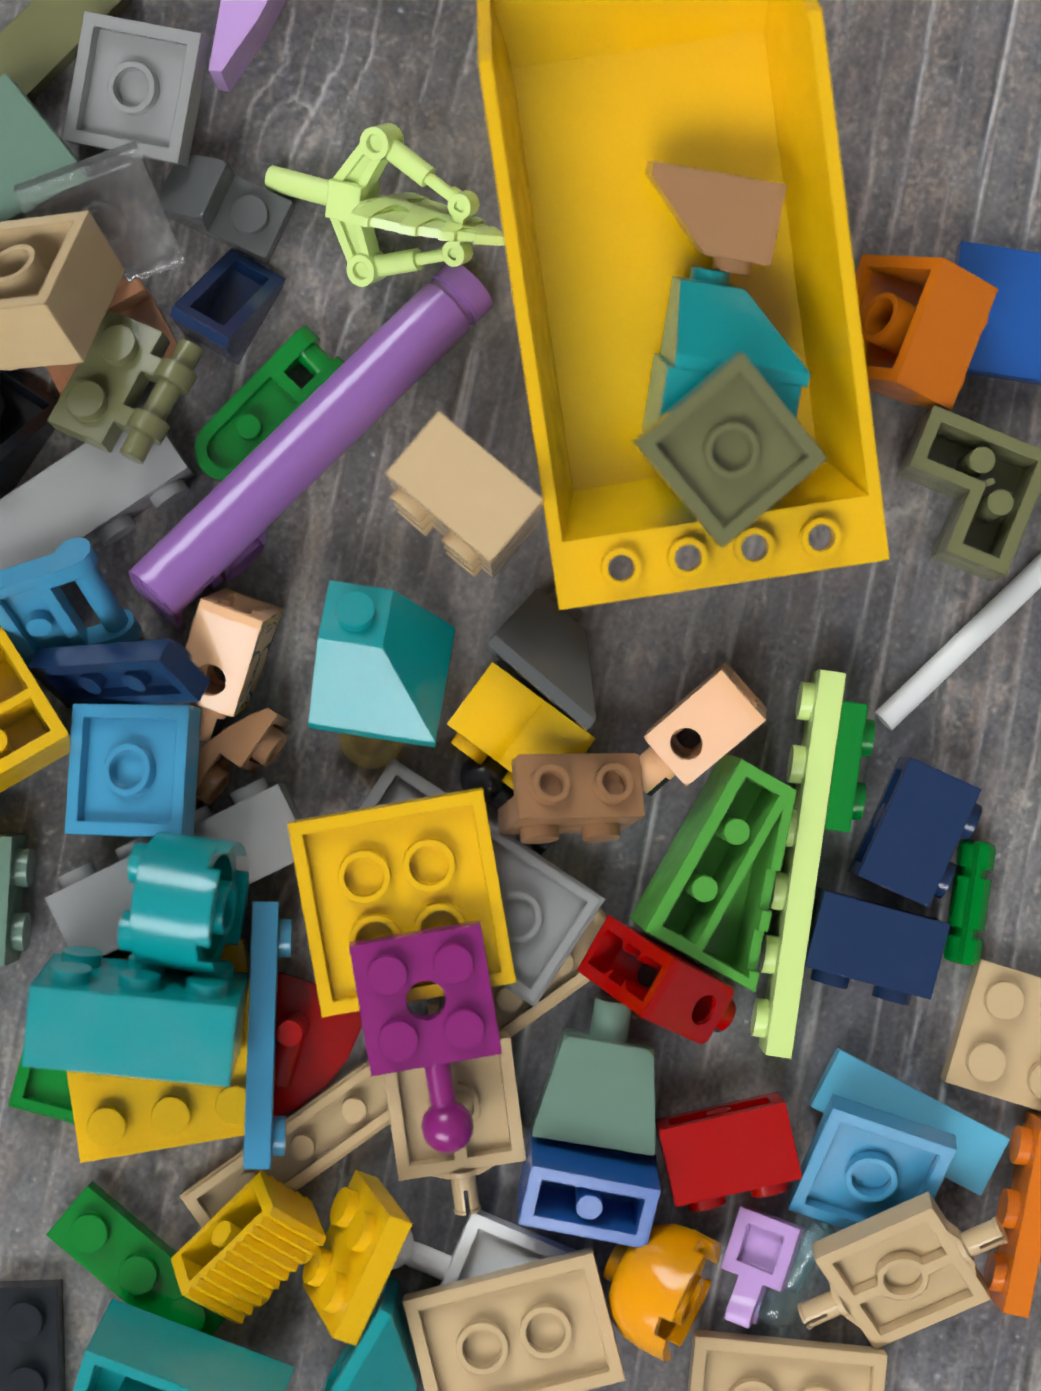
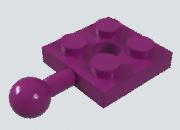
[349,920,502,1153]

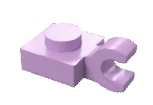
[721,1205,805,1329]

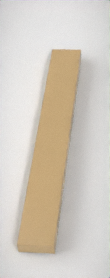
[179,907,607,1228]

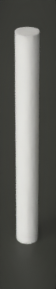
[874,553,1041,731]

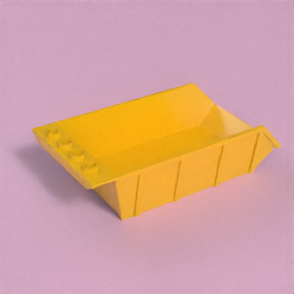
[477,0,890,610]

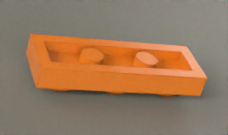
[984,1110,1041,1318]

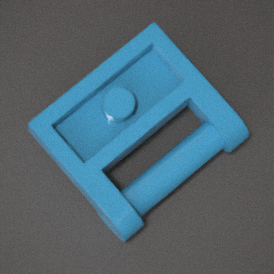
[0,537,142,665]

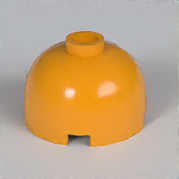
[603,1224,721,1362]

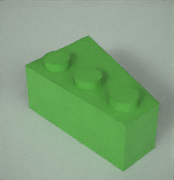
[629,753,797,993]

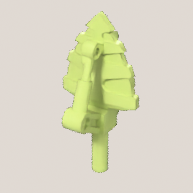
[265,123,505,287]

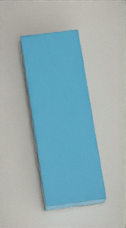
[808,1047,1010,1196]

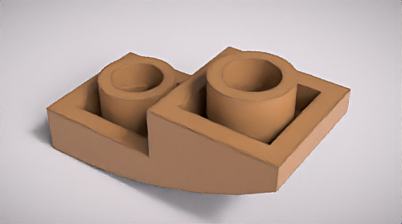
[195,707,291,810]

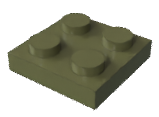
[632,351,827,548]

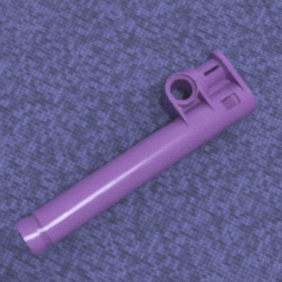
[128,264,493,629]

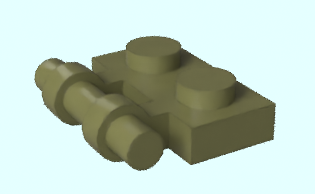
[47,310,203,465]

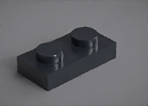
[0,1279,66,1391]

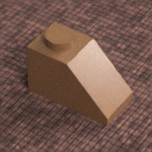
[645,160,786,275]

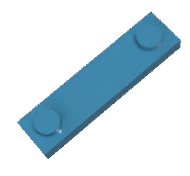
[243,901,292,1170]

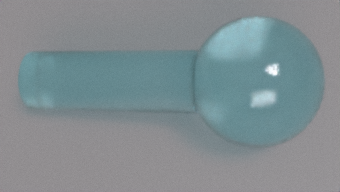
[756,1219,836,1328]

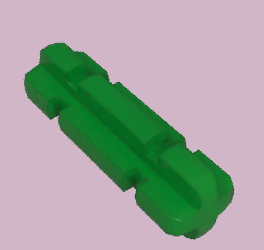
[943,839,996,965]

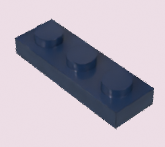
[28,638,211,708]

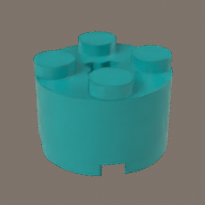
[117,832,249,976]

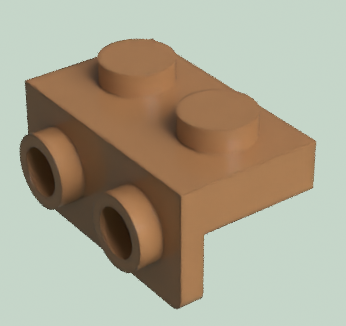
[498,753,645,844]

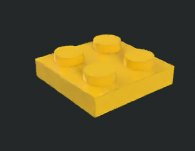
[302,1170,413,1346]

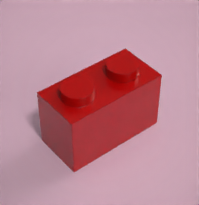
[655,1091,803,1212]

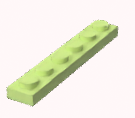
[750,669,846,1059]

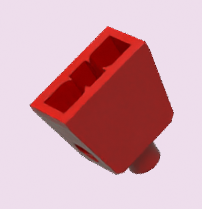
[577,915,736,1045]

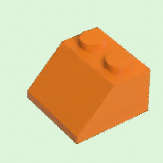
[855,254,998,411]

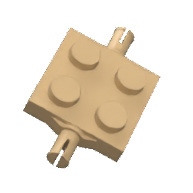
[384,996,526,1216]
[797,1191,1009,1349]

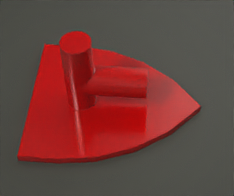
[249,963,362,1116]

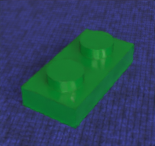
[824,701,875,833]

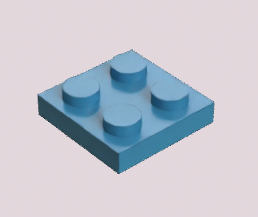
[64,704,201,837]
[788,1094,957,1229]

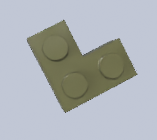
[896,405,1041,581]

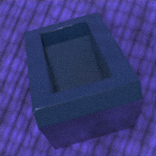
[169,248,286,365]

